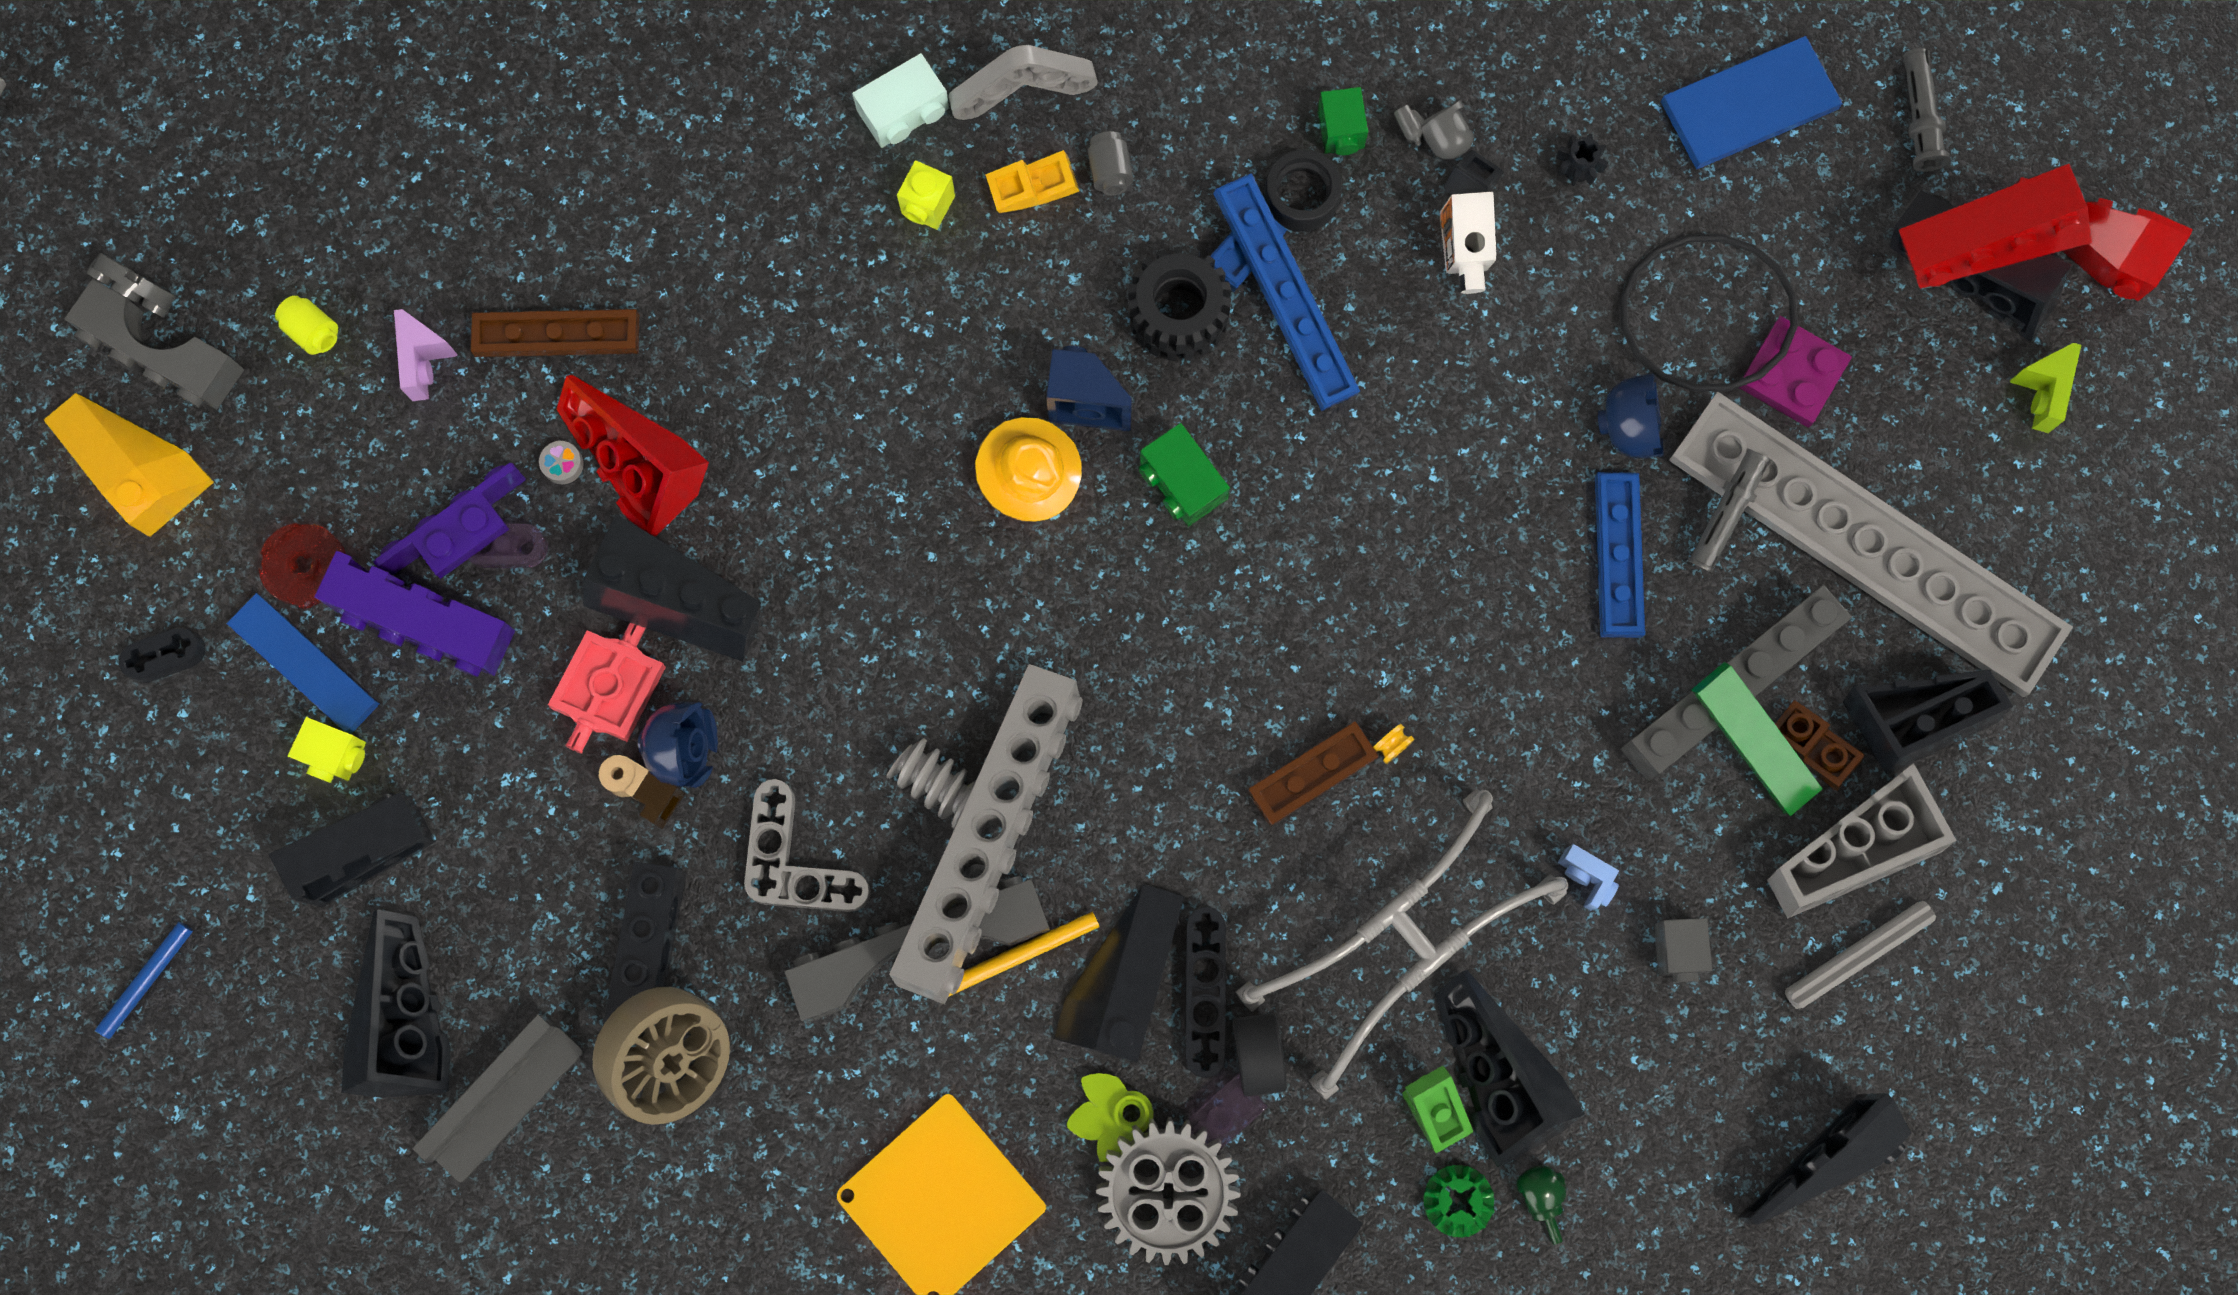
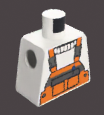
[1440,192,1496,294]

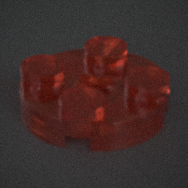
[259,523,346,609]

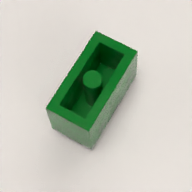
[1138,423,1230,527]

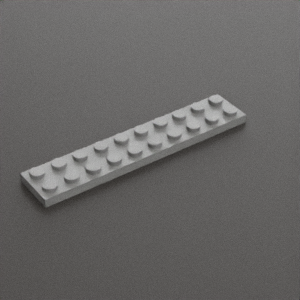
[1669,391,2073,697]

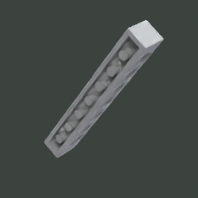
[889,664,1083,1005]

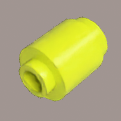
[275,296,338,355]

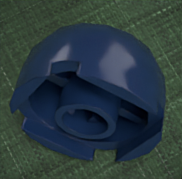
[1598,373,1664,458]
[638,701,718,788]

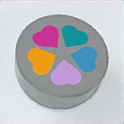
[539,441,584,485]

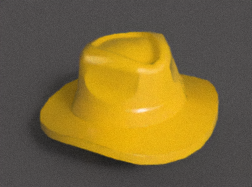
[975,417,1081,522]

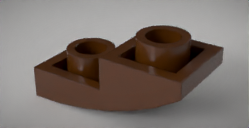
[1775,700,1865,791]

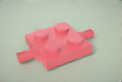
[548,623,666,754]

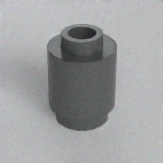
[1088,131,1134,196]

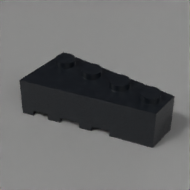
[1890,190,2072,342]

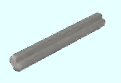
[1785,901,1936,1009]

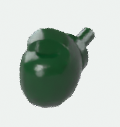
[1516,1165,1566,1245]

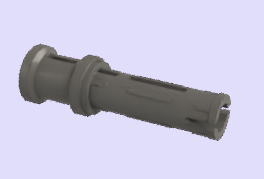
[1903,48,1951,172]

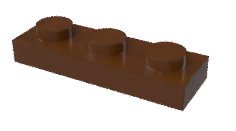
[1248,721,1379,827]

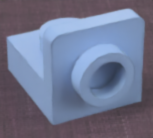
[1558,844,1619,911]

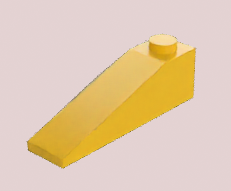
[44,393,214,537]

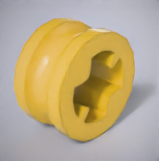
[1373,724,1415,764]

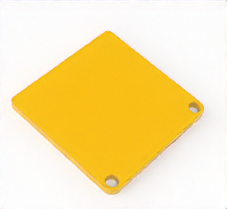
[837,1094,1046,1295]

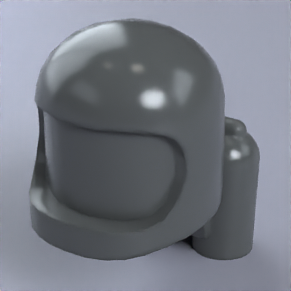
[1394,101,1474,160]

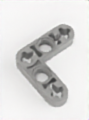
[948,45,1098,120]
[744,779,871,912]

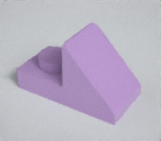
[394,309,457,401]

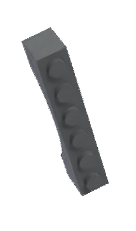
[1620,585,1852,782]
[784,876,1050,1023]

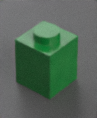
[1318,87,1368,156]

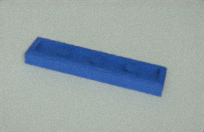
[1595,472,1645,638]
[227,593,380,734]

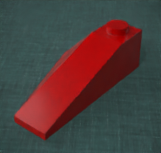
[2014,177,2193,301]
[556,375,709,537]

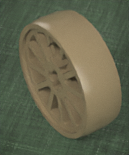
[592,987,730,1124]

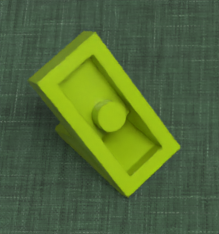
[2010,343,2081,433]

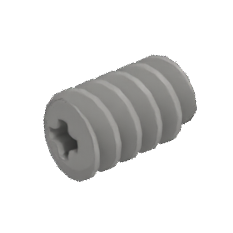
[886,738,977,829]

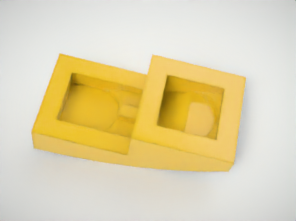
[985,150,1079,213]

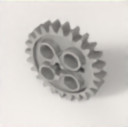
[1096,1117,1241,1265]

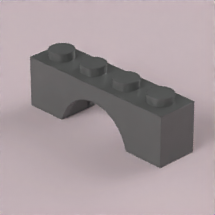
[64,278,245,410]

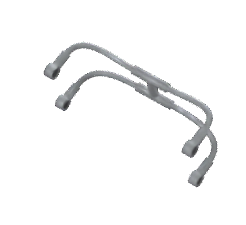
[1235,789,1568,1101]

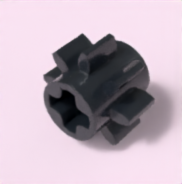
[1556,133,1608,186]

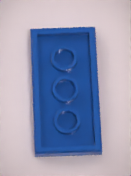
[1661,36,1843,170]

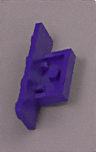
[373,463,526,579]

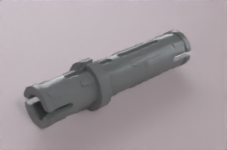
[1688,448,1772,573]

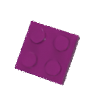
[1739,316,1852,428]

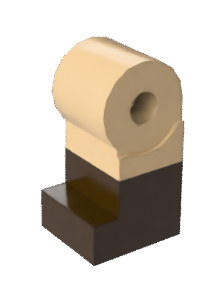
[599,755,685,829]

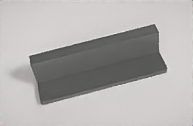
[412,1014,584,1182]

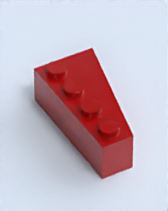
[1899,164,2092,289]

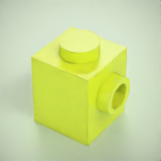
[897,160,955,230]
[288,717,366,783]

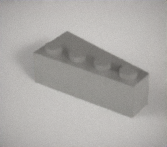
[1767,763,1957,919]

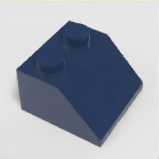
[1047,346,1132,431]

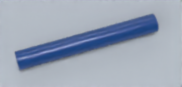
[95,922,193,1039]

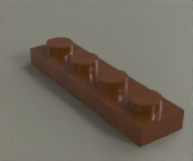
[471,309,639,357]

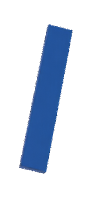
[1213,173,1360,411]

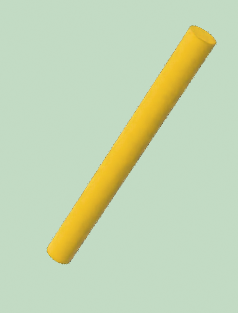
[948,911,1099,997]

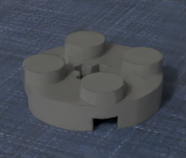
[86,252,176,318]

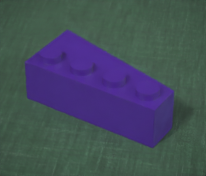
[314,551,515,677]

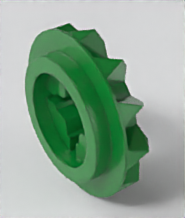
[1423,1165,1495,1237]

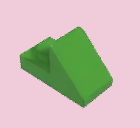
[1402,1066,1473,1153]

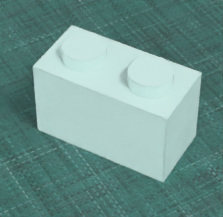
[852,53,949,148]

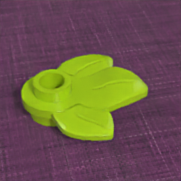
[1066,1073,1153,1162]

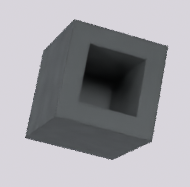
[1654,918,1712,983]

